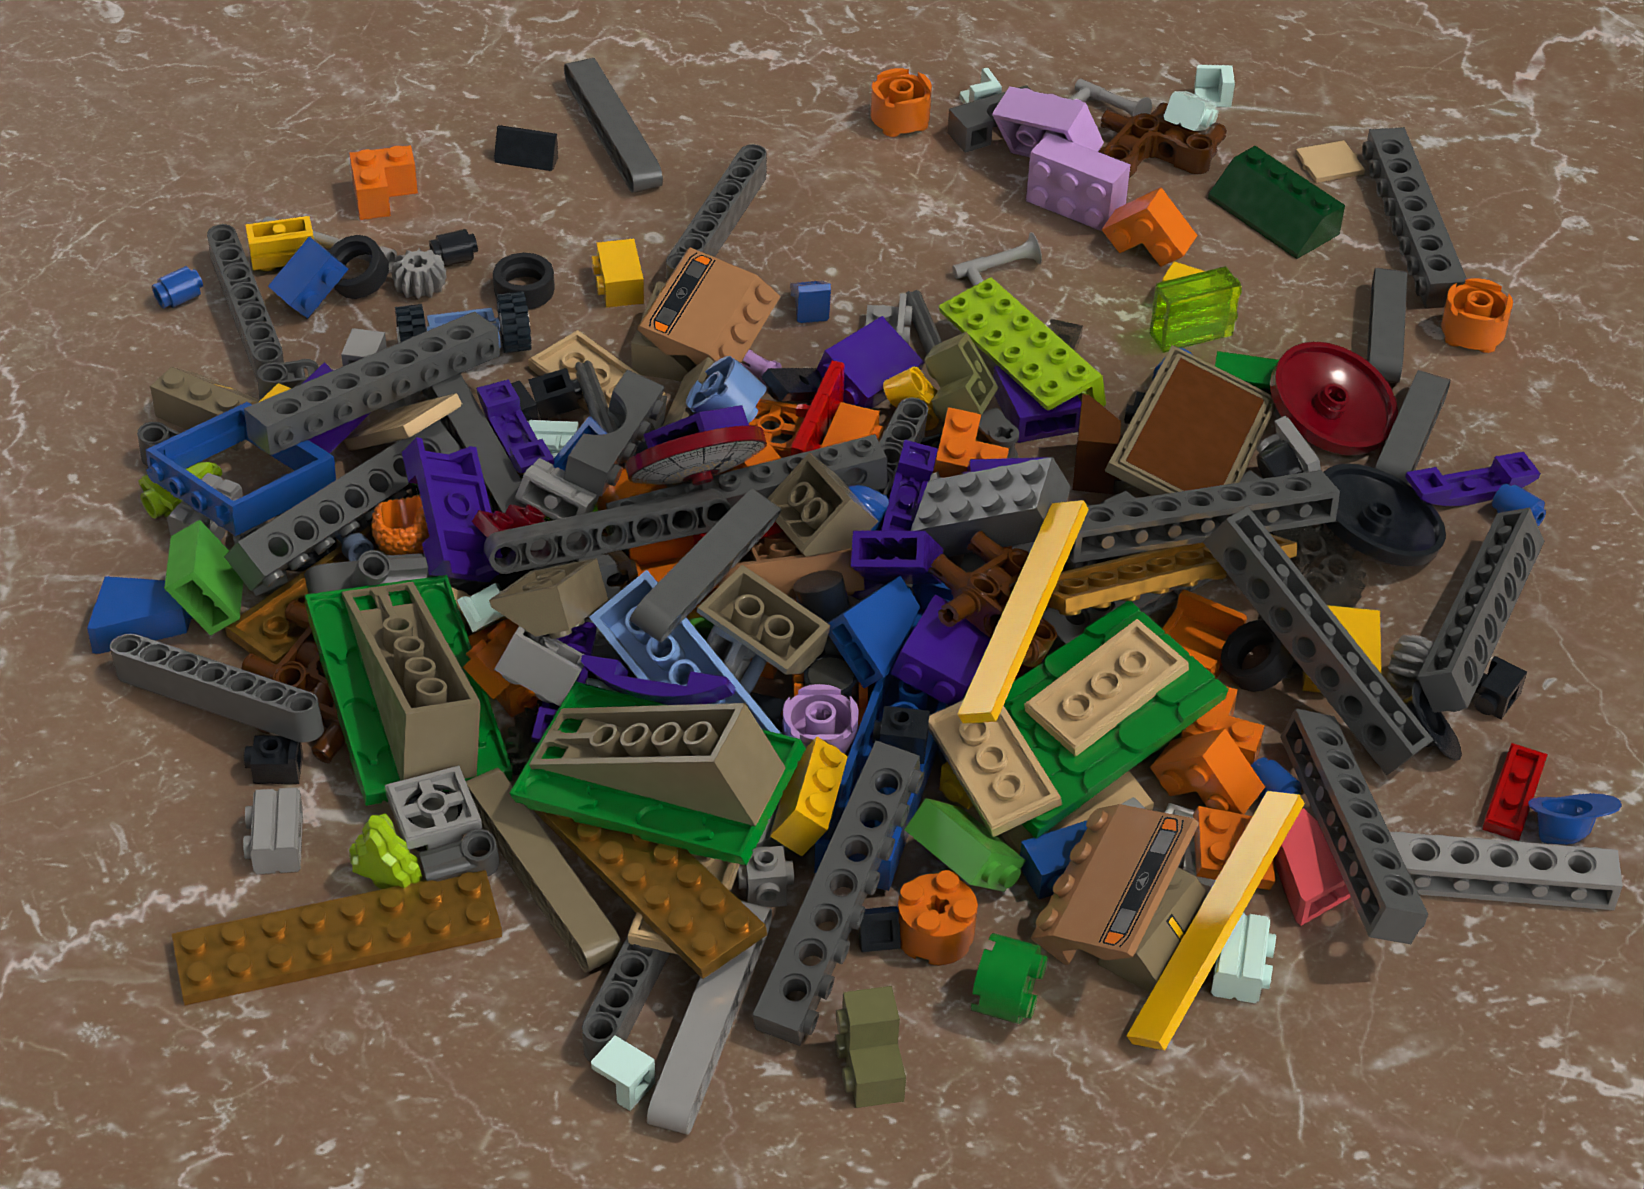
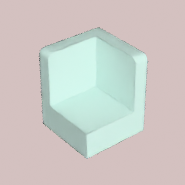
[1194,65,1235,107]
[959,68,1002,104]
[457,583,508,632]
[591,1035,655,1111]

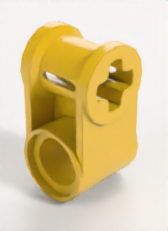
[883,366,939,431]

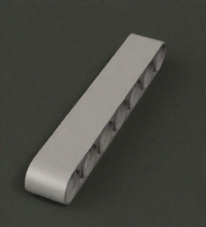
[647,901,772,1135]

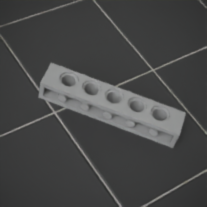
[1390,832,1623,910]

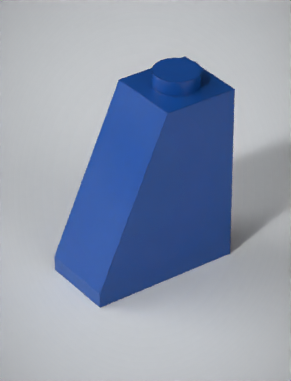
[87,576,194,654]
[828,576,920,688]

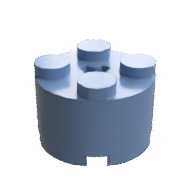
[686,356,767,424]

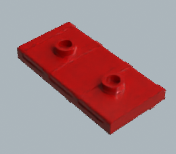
[790,360,845,456]

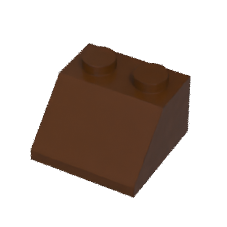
[1072,394,1123,494]

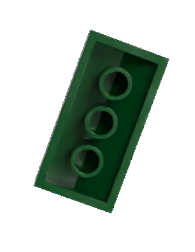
[1208,146,1345,259]

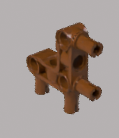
[1098,102,1227,178]
[928,530,1057,667]
[241,600,346,764]

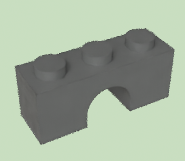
[947,85,1031,153]

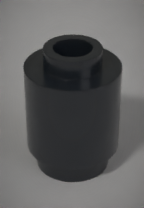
[429,229,478,266]

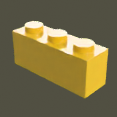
[770,736,848,856]

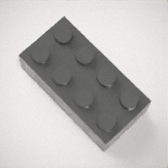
[911,457,1071,557]

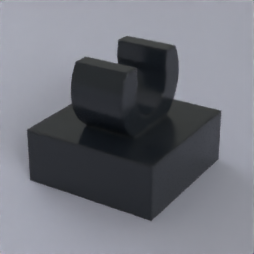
[859,906,901,952]

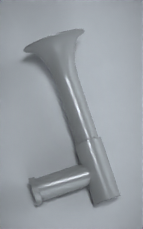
[1067,79,1152,116]
[952,232,1042,286]

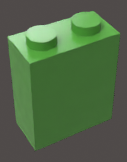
[164,520,243,636]
[904,798,1026,892]

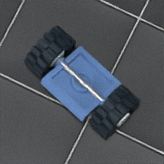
[395,291,532,353]

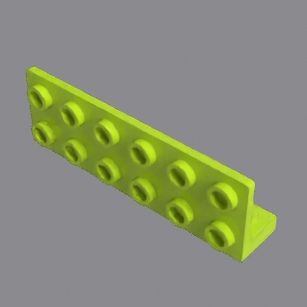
[939,277,1106,410]

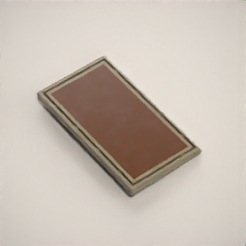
[1105,345,1276,496]

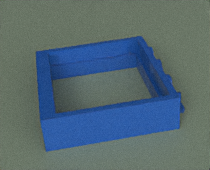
[146,402,336,536]

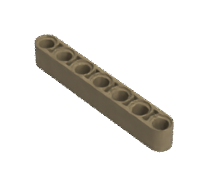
[466,768,622,973]

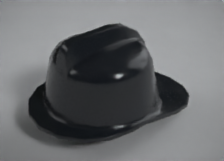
[1402,680,1462,761]

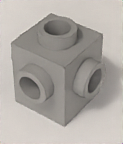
[737,846,794,907]

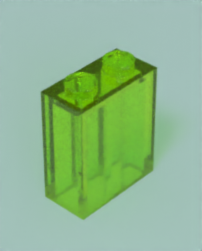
[1149,266,1242,353]

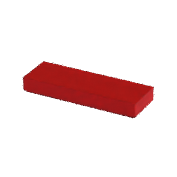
[1482,743,1548,841]

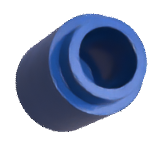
[152,266,203,309]
[1492,484,1546,526]
[1251,757,1302,799]

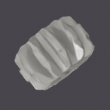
[391,248,447,300]
[1387,635,1434,696]

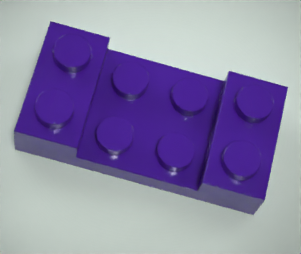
[402,437,502,583]

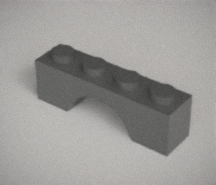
[563,369,665,497]

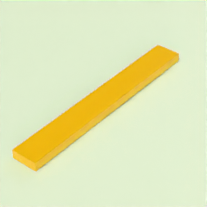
[957,500,1089,724]
[1126,791,1305,1051]

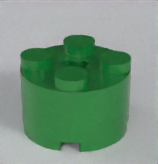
[971,933,1048,1024]

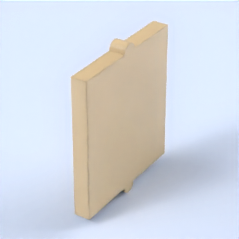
[1296,140,1365,183]

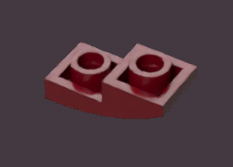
[472,504,545,538]

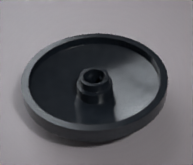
[1323,464,1446,567]

